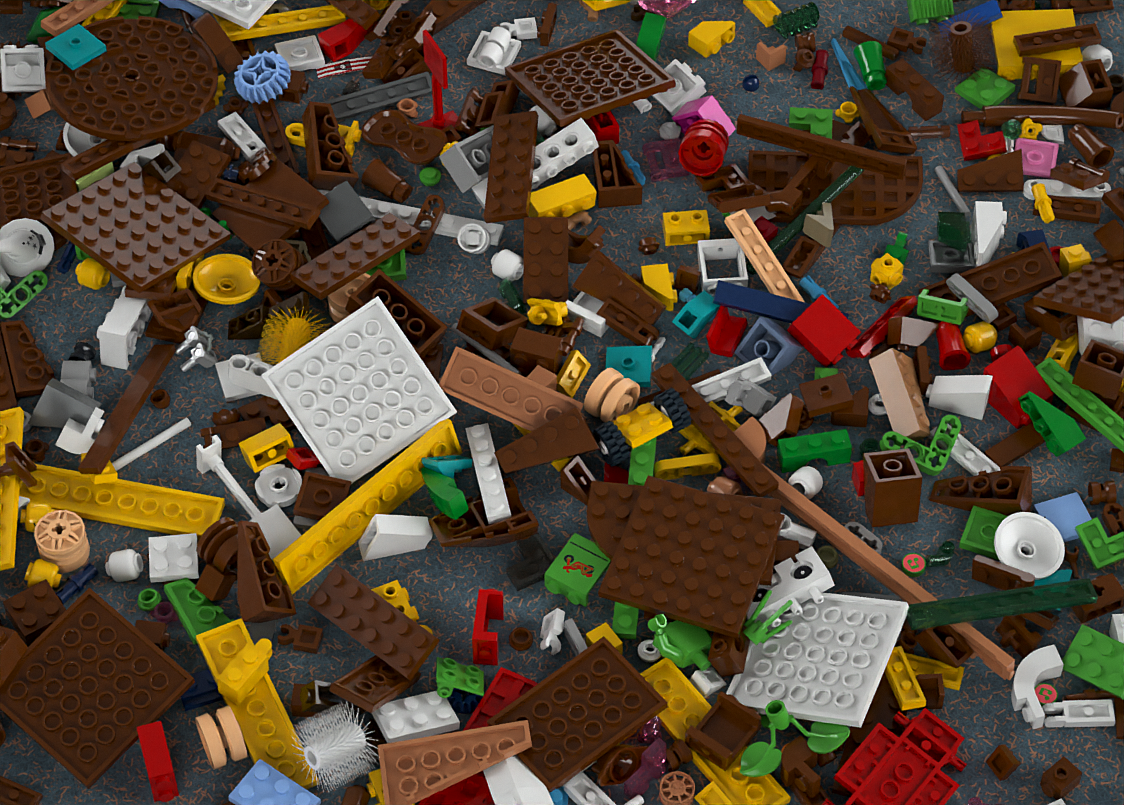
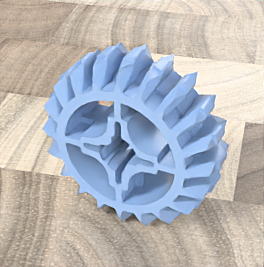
[233,50,291,104]

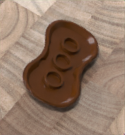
[361,109,447,165]

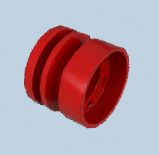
[678,119,729,176]

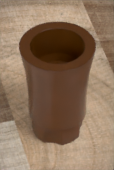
[1067,123,1114,168]
[361,158,413,204]

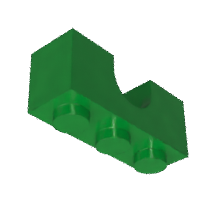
[776,429,852,473]

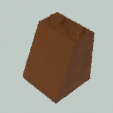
[863,448,923,527]

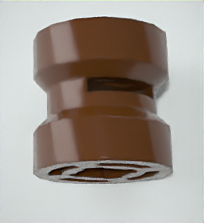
[1088,481,1117,505]
[658,739,693,772]

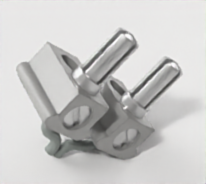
[175,326,218,372]

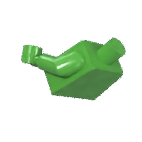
[648,614,712,671]

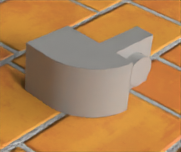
[724,377,777,417]

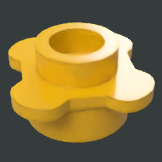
[835,102,860,123]
[1018,118,1043,140]

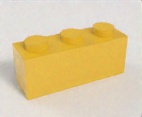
[529,174,597,217]

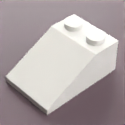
[971,201,1007,267]

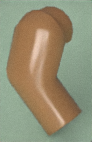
[579,0,599,22]
[568,211,592,230]

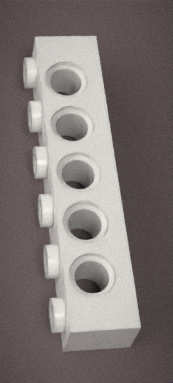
[472,118,599,209]

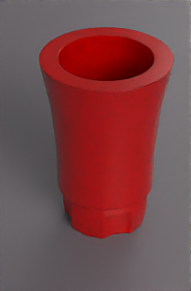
[936,321,971,371]

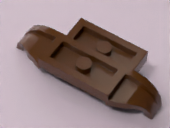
[156,131,241,164]

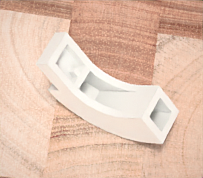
[1011,645,1064,729]

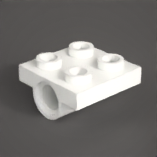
[467,27,521,76]

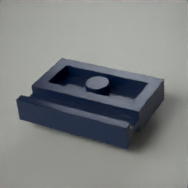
[181,669,224,711]

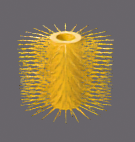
[256,305,327,366]

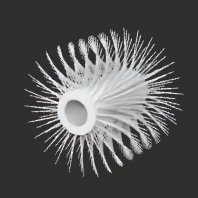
[291,702,380,792]

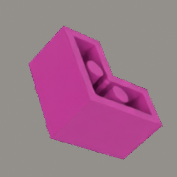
[672,95,736,143]

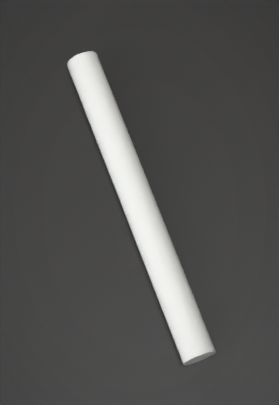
[112,417,191,471]

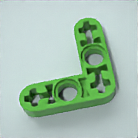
[0,270,48,320]
[879,415,961,476]

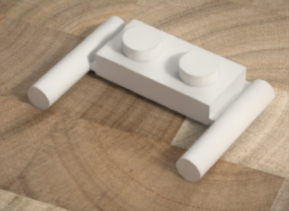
[562,760,644,805]

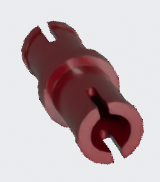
[810,49,829,90]

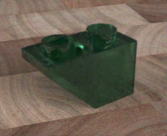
[937,212,971,252]

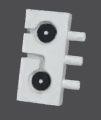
[746,546,835,627]

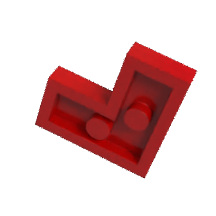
[957,120,1007,161]

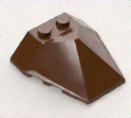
[428,477,539,547]

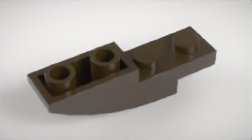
[228,291,309,340]

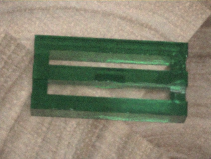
[671,342,709,380]

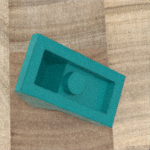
[422,455,472,479]

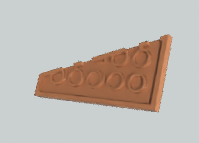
[378,720,532,805]

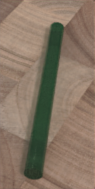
[746,166,864,275]

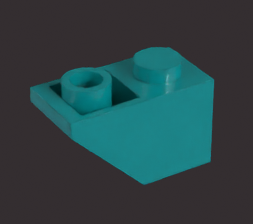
[672,290,721,339]

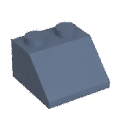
[734,317,803,376]

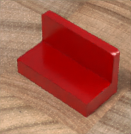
[706,306,748,357]

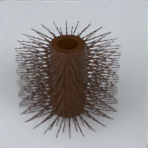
[929,9,996,84]

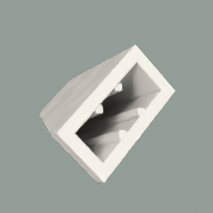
[926,375,993,420]
[358,514,433,561]

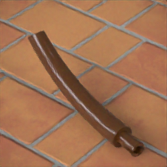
[961,105,1124,129]

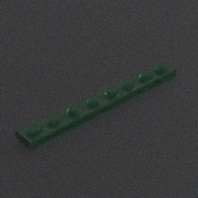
[906,578,1098,630]

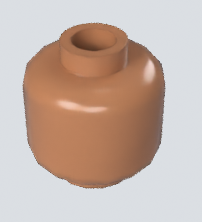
[707,476,743,496]

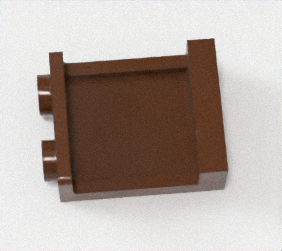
[685,691,762,771]

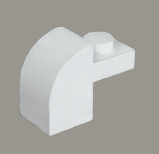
[55,407,105,454]

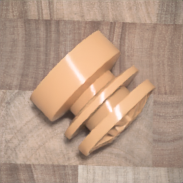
[34,510,90,573]

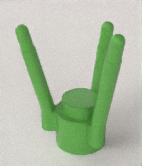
[743,590,793,646]

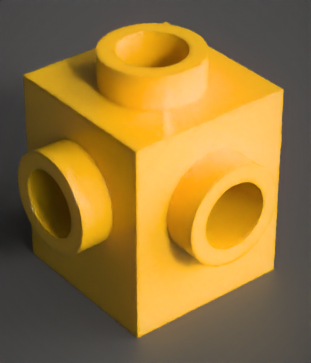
[870,253,904,290]

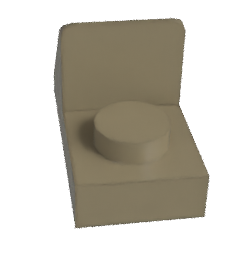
[803,202,834,247]

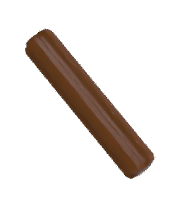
[842,26,899,61]

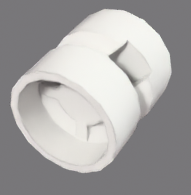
[457,223,491,254]

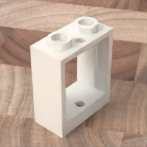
[697,238,748,296]

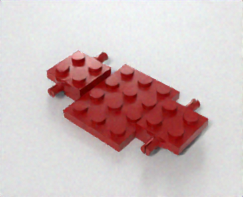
[822,708,967,805]

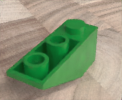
[1018,391,1087,457]

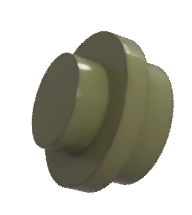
[816,546,839,569]

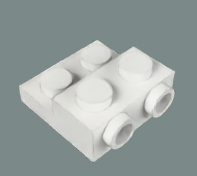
[0,45,46,92]
[651,59,707,116]

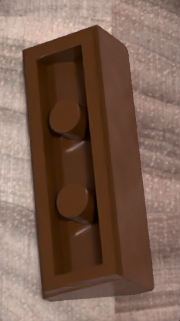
[1093,219,1124,261]

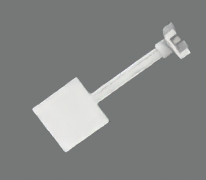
[196,435,302,560]

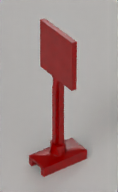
[417,29,458,131]

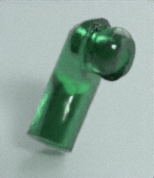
[925,541,955,567]

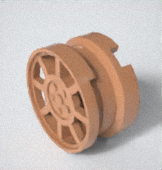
[659,771,695,805]

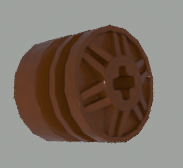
[251,239,308,295]
[196,517,238,581]

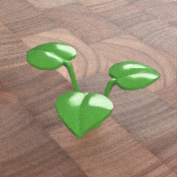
[740,700,850,777]

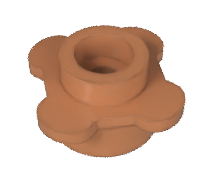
[396,98,418,118]

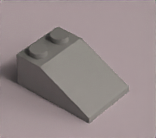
[439,125,494,193]

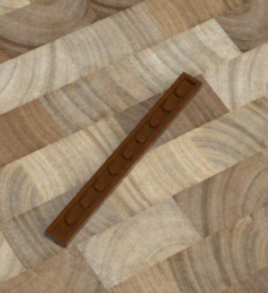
[232,38,300,176]

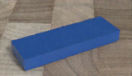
[938,0,1003,41]

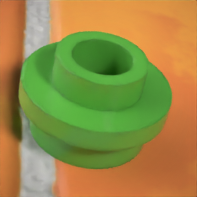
[137,588,162,611]

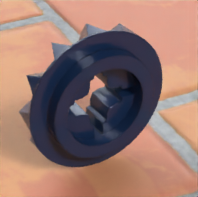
[447,688,485,714]

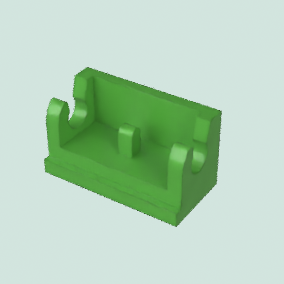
[917,289,969,325]

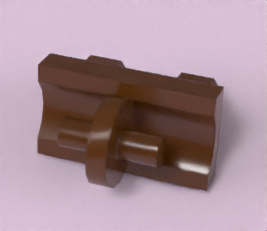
[995,611,1042,659]

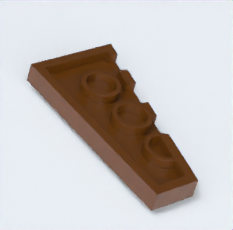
[572,251,667,325]

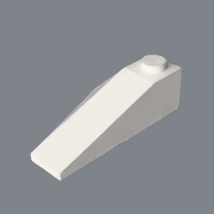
[483,755,554,805]

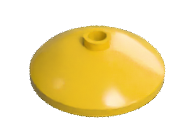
[193,254,261,305]

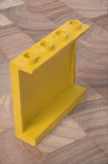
[987,9,1083,81]

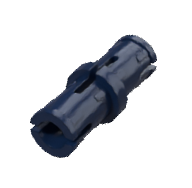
[55,563,99,605]

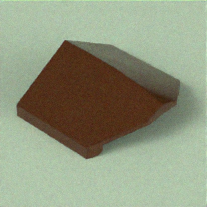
[147,288,202,333]

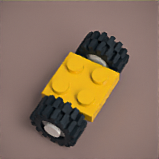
[592,388,692,467]

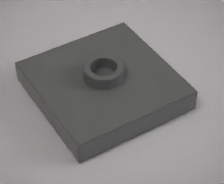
[928,241,976,273]

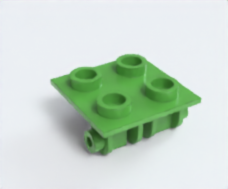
[436,657,484,698]

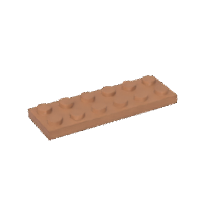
[439,346,584,432]

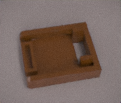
[707,183,771,213]

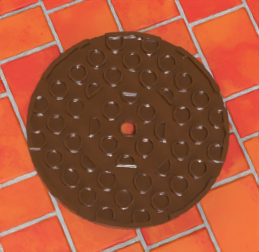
[45,16,218,141]

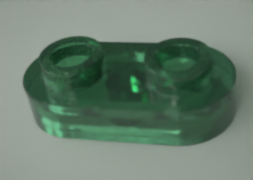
[498,277,527,315]

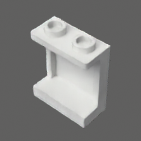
[565,291,609,337]

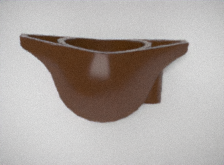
[591,744,651,787]

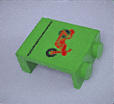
[544,533,612,607]

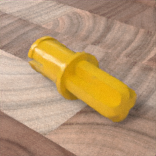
[1031,183,1055,224]

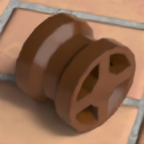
[795,32,816,53]

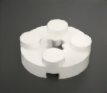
[255,464,302,508]

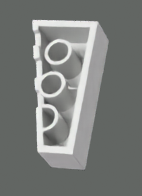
[97,285,152,370]

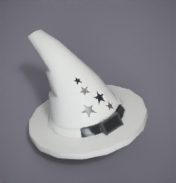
[0,218,55,277]

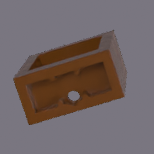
[456,297,529,351]
[1024,298,1078,342]

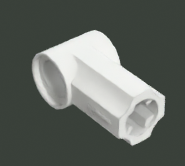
[777,513,817,550]

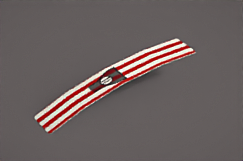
[316,56,372,79]

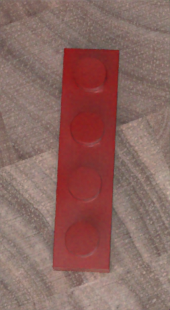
[846,295,918,358]

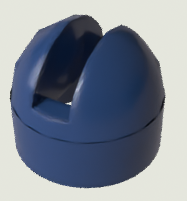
[742,74,759,92]

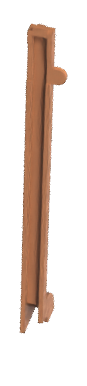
[733,416,1015,681]

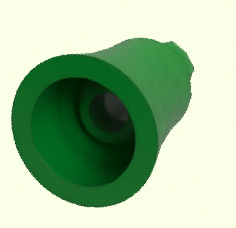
[853,41,887,91]

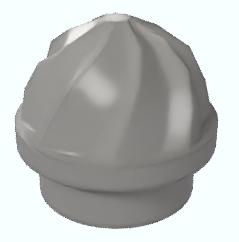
[659,122,681,143]

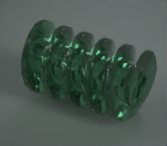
[772,2,820,39]

